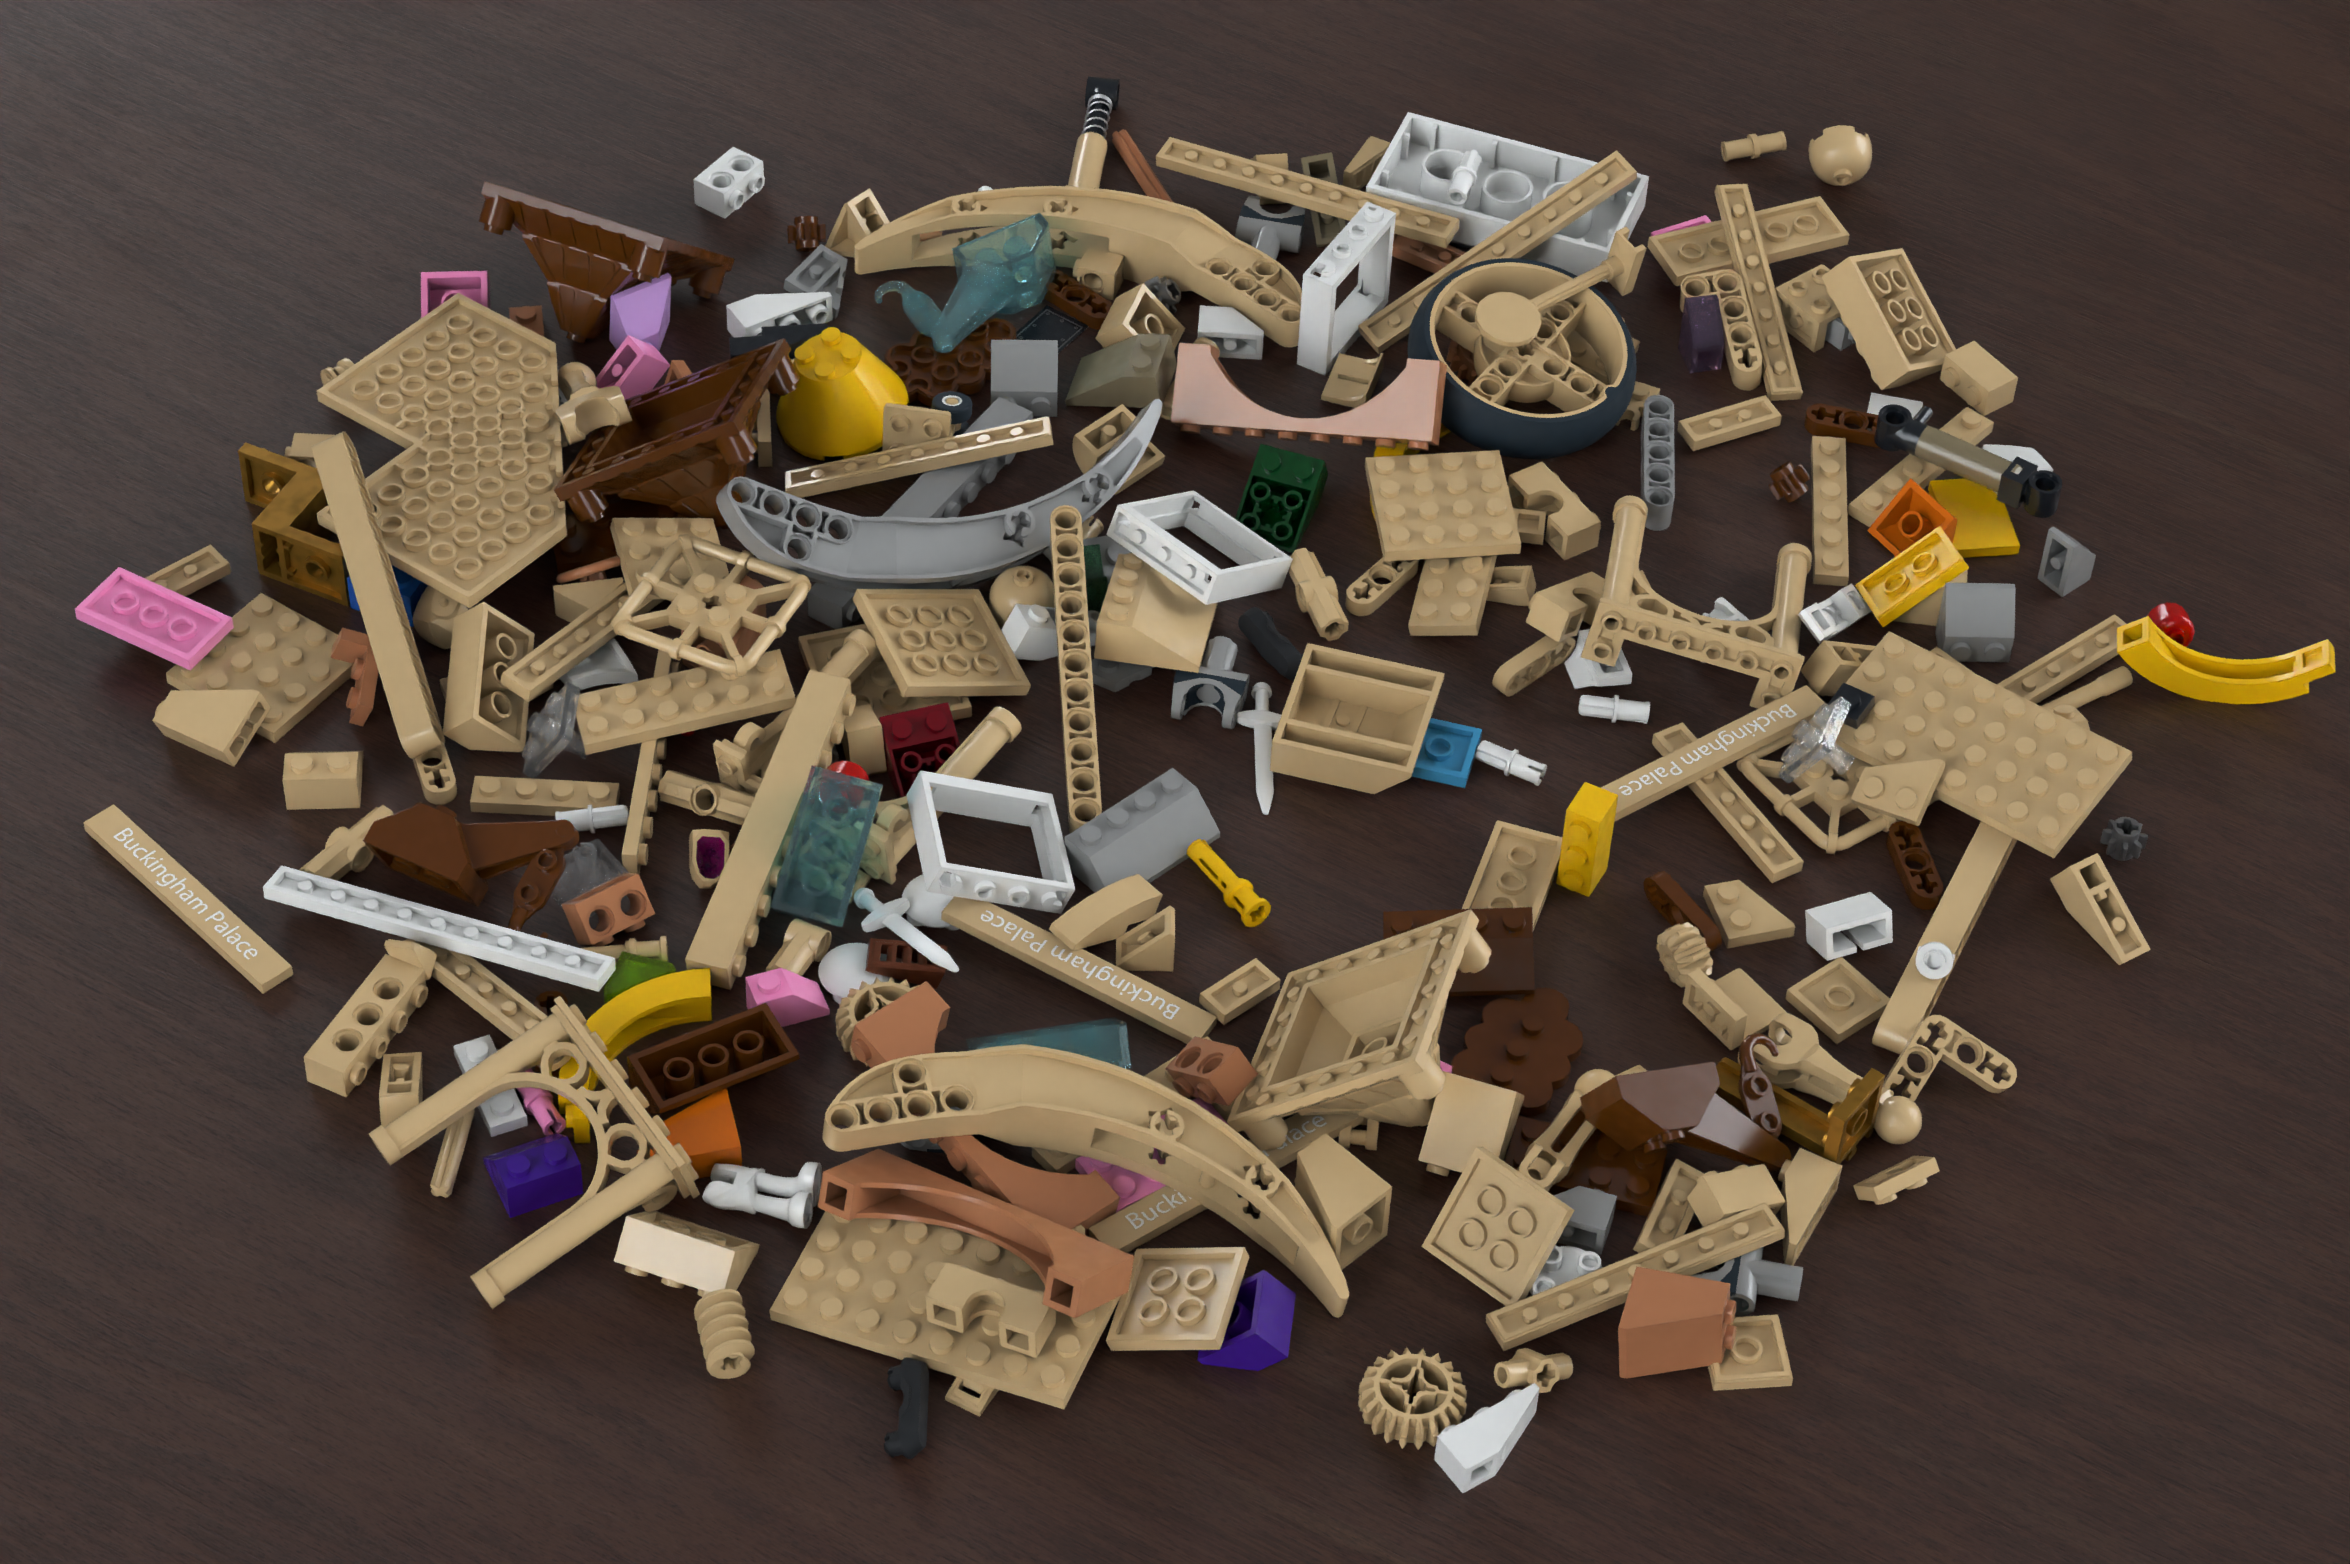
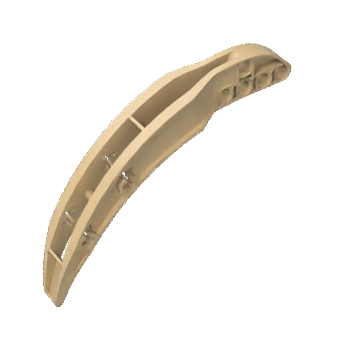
[854,186,1302,347]
[822,1044,1349,1318]

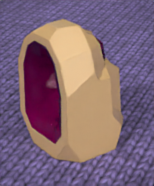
[689,829,729,889]

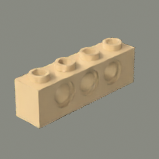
[304,954,428,1097]

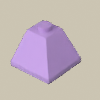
[609,273,672,351]

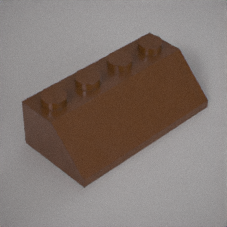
[1383,907,1535,996]
[627,1003,800,1114]

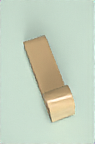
[1680,270,1762,391]

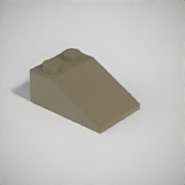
[1065,333,1177,408]

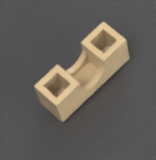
[1508,462,1601,561]
[1526,571,1605,642]
[925,1262,1057,1358]

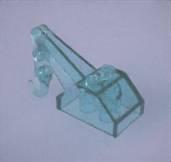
[874,213,1056,353]

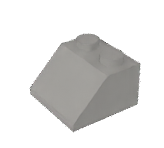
[991,339,1058,417]
[1935,583,2016,662]

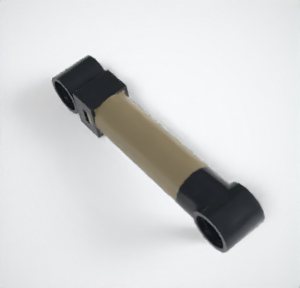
[1874,404,2063,518]

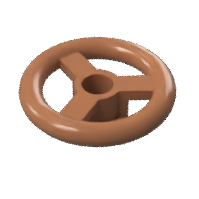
[556,556,620,584]

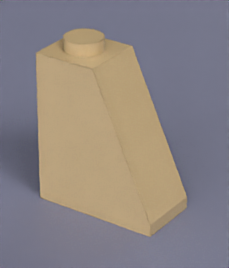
[152,689,271,767]

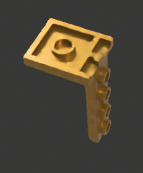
[1716,1057,1885,1164]

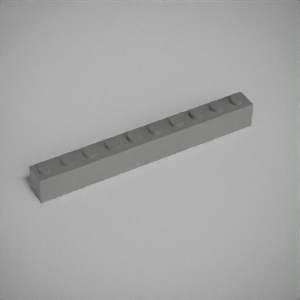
[807,397,1033,629]

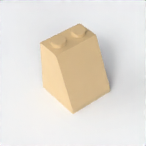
[1418,1071,1525,1177]
[1295,1133,1392,1270]

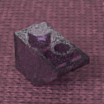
[1678,294,1725,373]

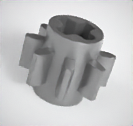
[1144,276,1181,314]
[2100,817,2148,861]

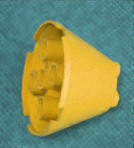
[776,327,909,461]

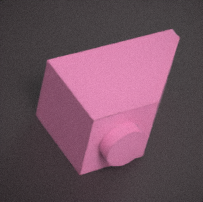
[596,335,670,400]
[745,968,830,1027]

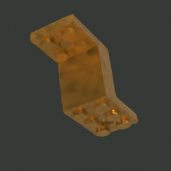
[238,442,350,607]

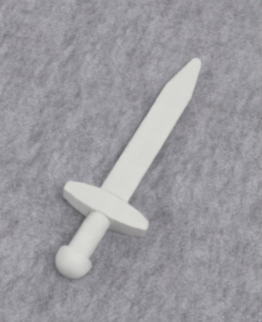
[1236,682,1281,815]
[854,888,959,973]

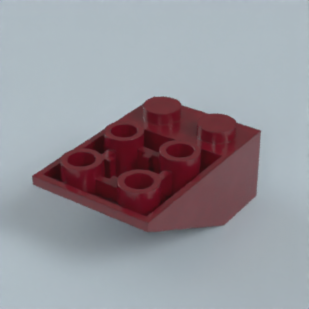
[878,702,960,798]

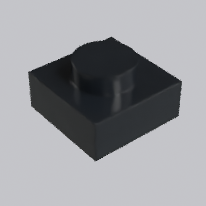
[1825,683,1875,729]

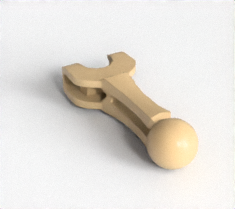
[556,362,633,445]
[1737,1013,1922,1144]
[1517,1069,1615,1191]

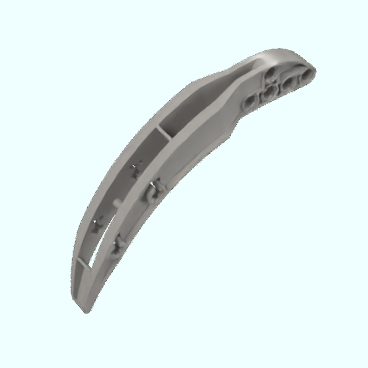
[716,399,1162,593]

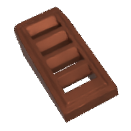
[865,938,947,990]

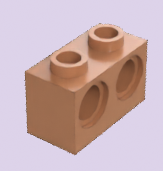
[561,873,655,947]
[1165,1036,1258,1106]

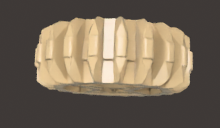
[836,976,919,1067]
[1358,1347,1467,1450]

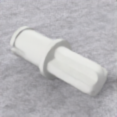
[1446,150,1482,205]
[1578,695,1650,724]
[1475,740,1547,786]
[555,804,629,833]

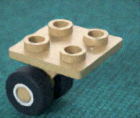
[882,391,972,451]

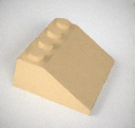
[1821,248,1956,390]
[1094,553,1218,673]

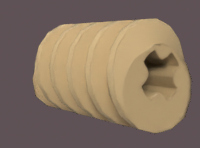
[694,1289,755,1379]

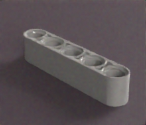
[1641,395,1675,531]

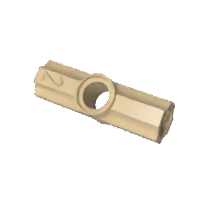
[1288,548,1349,641]
[657,770,755,825]
[299,805,393,881]

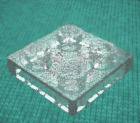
[522,682,589,779]
[1778,696,1855,784]
[551,838,629,917]

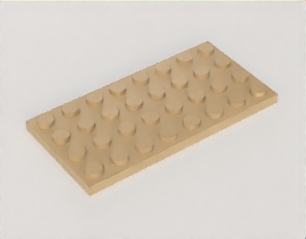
[1810,631,2132,858]
[770,1211,1121,1409]

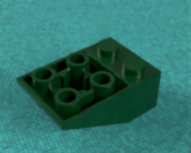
[1235,444,1328,554]

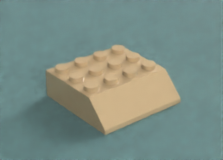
[1270,643,1445,794]

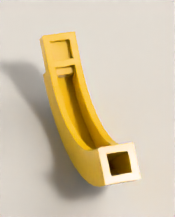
[2117,616,2336,704]
[558,968,712,1143]

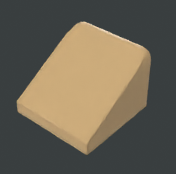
[384,939,437,980]

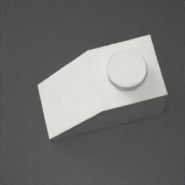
[1198,305,1264,360]

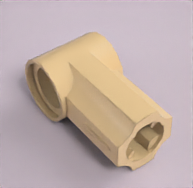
[766,918,832,976]

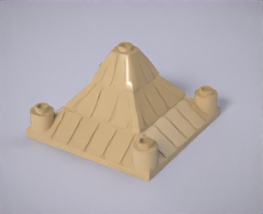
[1227,909,1492,1151]

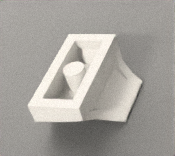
[1564,629,1633,689]

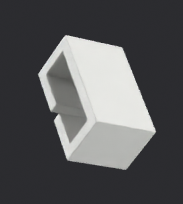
[1805,892,1893,961]

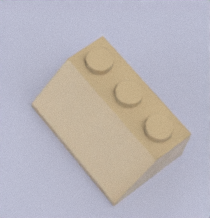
[614,1211,760,1297]

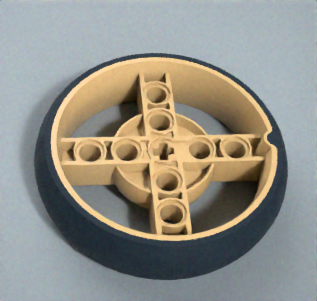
[1408,258,1637,459]

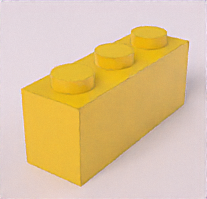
[1556,782,1618,897]

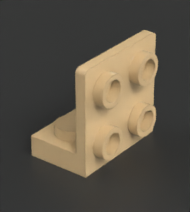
[1775,264,1841,352]
[1682,968,1787,1050]

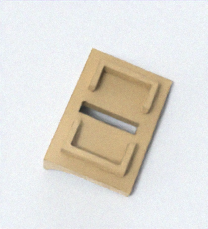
[1321,353,1384,408]

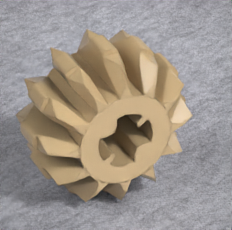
[1656,922,1713,988]

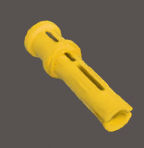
[1187,839,1271,927]

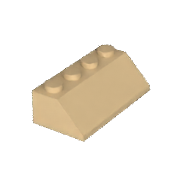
[443,601,535,752]

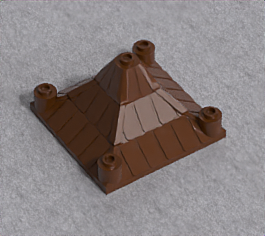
[479,181,735,344]
[554,338,800,529]

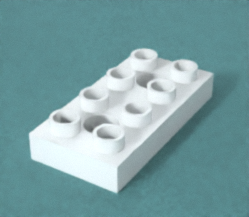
[1366,112,1649,282]

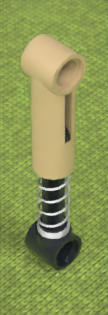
[1066,76,1120,188]

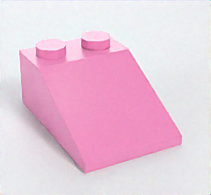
[421,271,490,318]

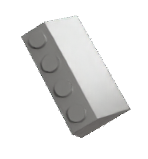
[1065,768,1220,892]

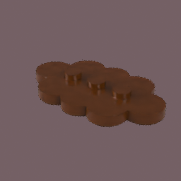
[884,316,1017,407]
[1451,987,1584,1116]

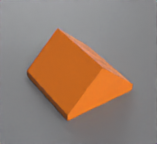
[1867,478,1958,557]

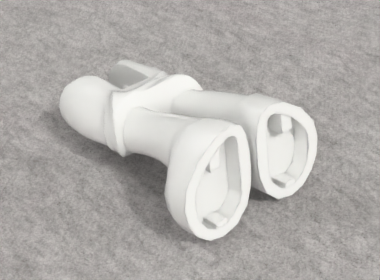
[702,1162,822,1229]

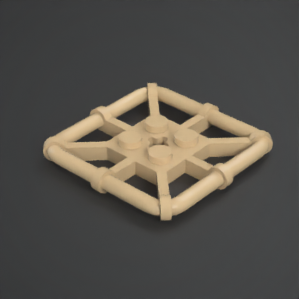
[611,534,811,677]
[1737,723,1939,855]

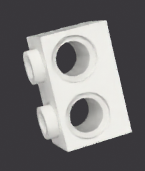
[694,147,765,219]

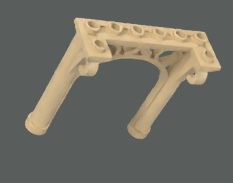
[1581,496,1812,709]
[712,629,1022,885]
[368,996,700,1309]

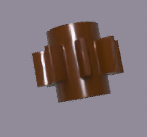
[787,216,826,252]
[1768,461,1810,503]

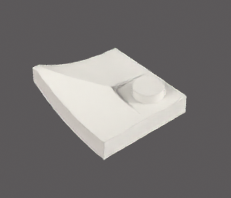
[559,638,638,693]

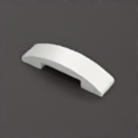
[1798,583,1871,644]

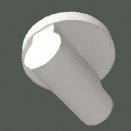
[1916,942,1955,979]

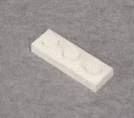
[453,1034,528,1137]

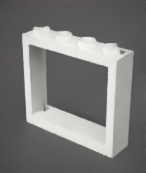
[1297,202,1396,376]
[1106,490,1293,605]
[906,770,1075,914]

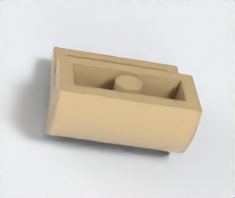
[1072,404,1165,495]

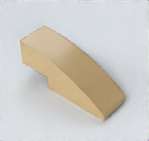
[1049,874,1163,951]

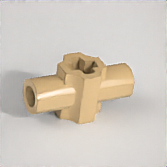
[1494,1348,1573,1393]

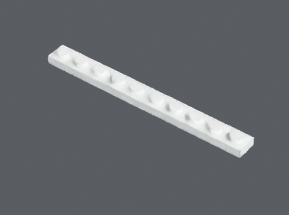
[263,865,616,992]

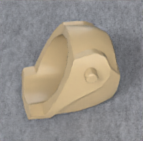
[413,585,468,649]

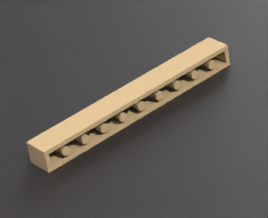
[685,670,856,990]

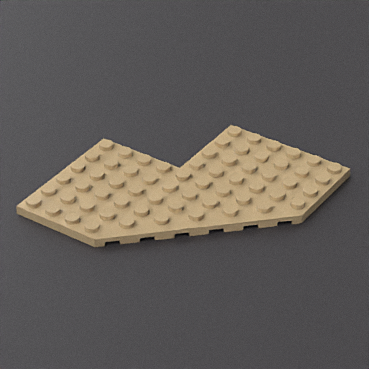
[316,293,567,608]

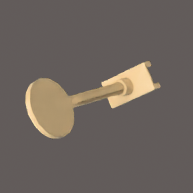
[1475,227,1647,347]

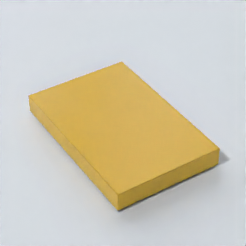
[1928,478,2020,558]
[1855,526,1969,627]

